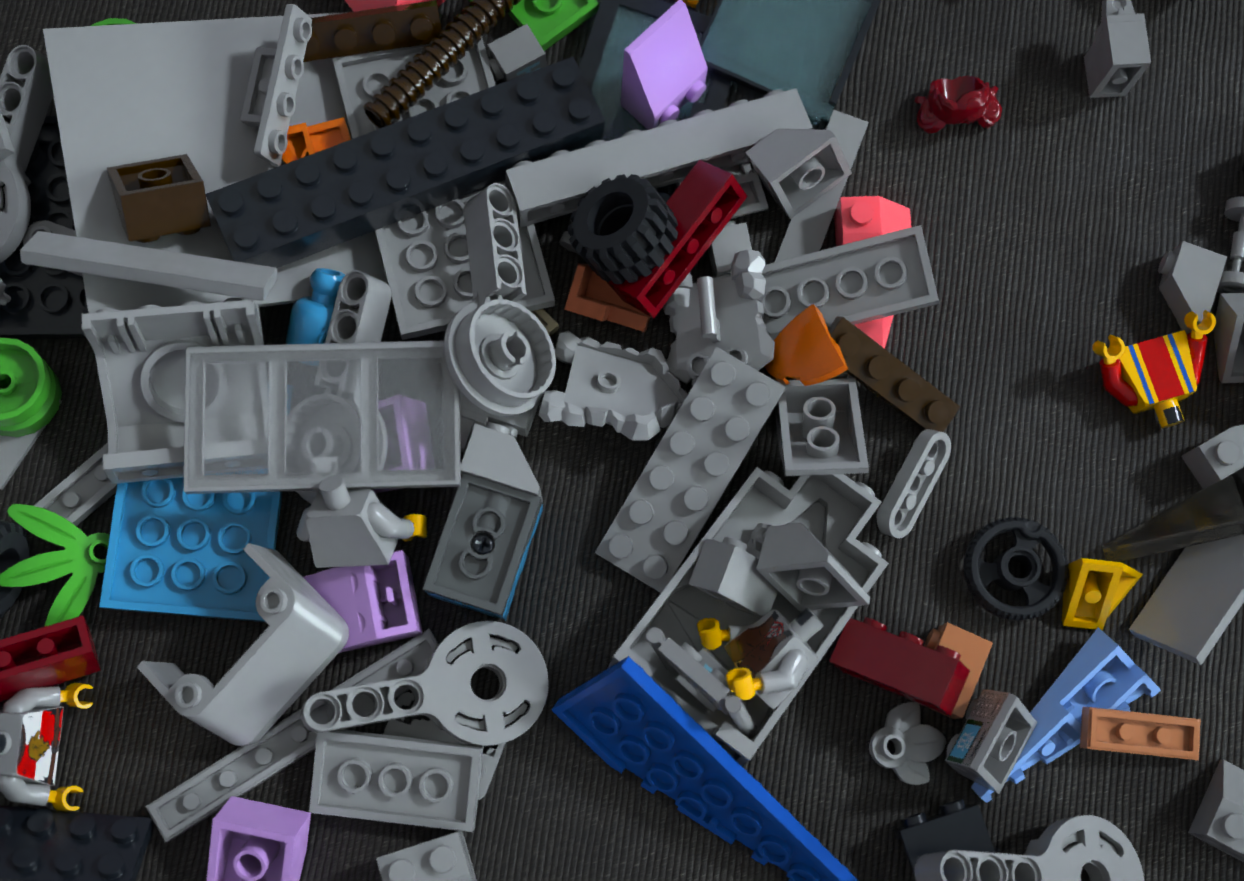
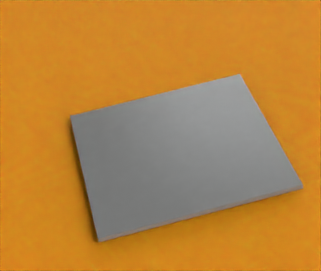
[43,12,388,313]

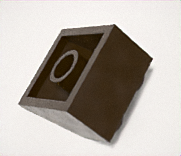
[107,154,211,243]

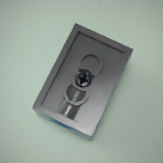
[423,472,543,621]

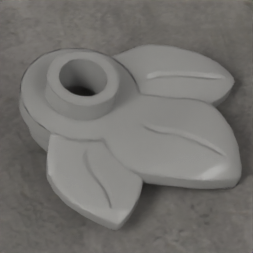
[869,702,946,785]

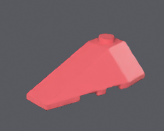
[834,196,911,349]

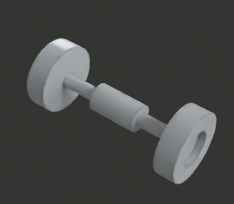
[1217,196,1244,293]

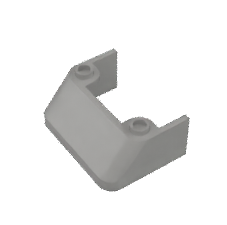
[137,543,349,746]

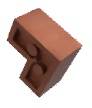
[564,263,651,332]

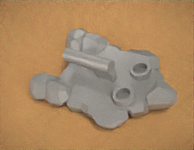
[663,249,775,386]
[538,331,688,441]

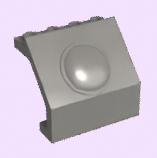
[82,298,269,484]

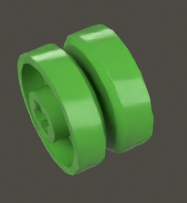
[0,337,62,437]

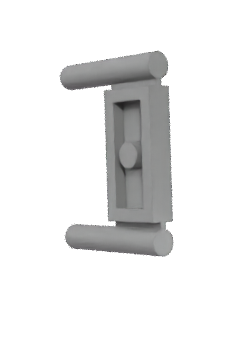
[646,627,757,739]

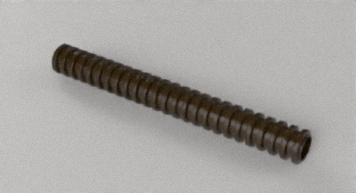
[364,0,521,129]

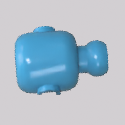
[286,268,345,367]

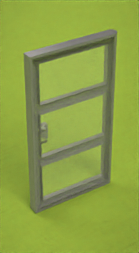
[184,340,461,494]

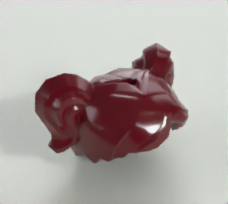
[915,76,1002,134]

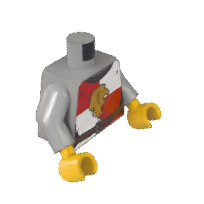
[0,682,93,811]

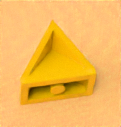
[1062,558,1143,630]

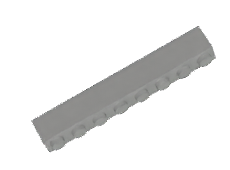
[505,88,813,228]

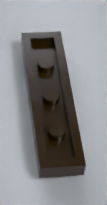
[303,0,441,62]
[828,316,960,432]

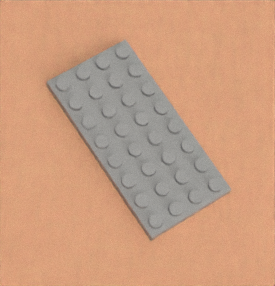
[332,36,555,340]

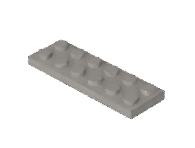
[693,225,940,340]
[595,346,786,593]

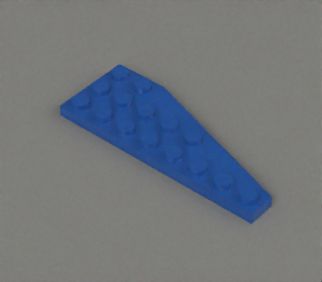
[552,656,859,881]

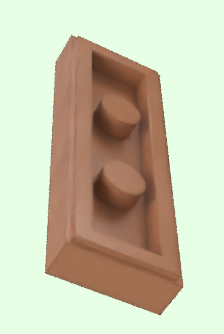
[1080,706,1201,760]

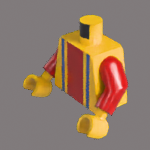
[1092,310,1216,429]

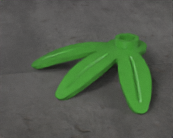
[0,504,110,627]

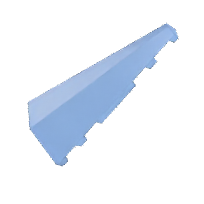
[971,627,1161,803]

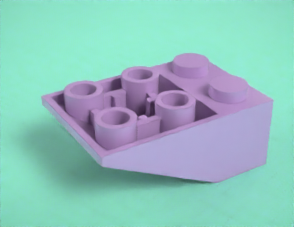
[303,550,423,653]

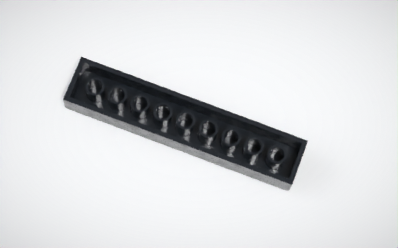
[206,57,606,268]

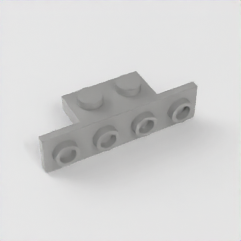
[240,4,312,167]

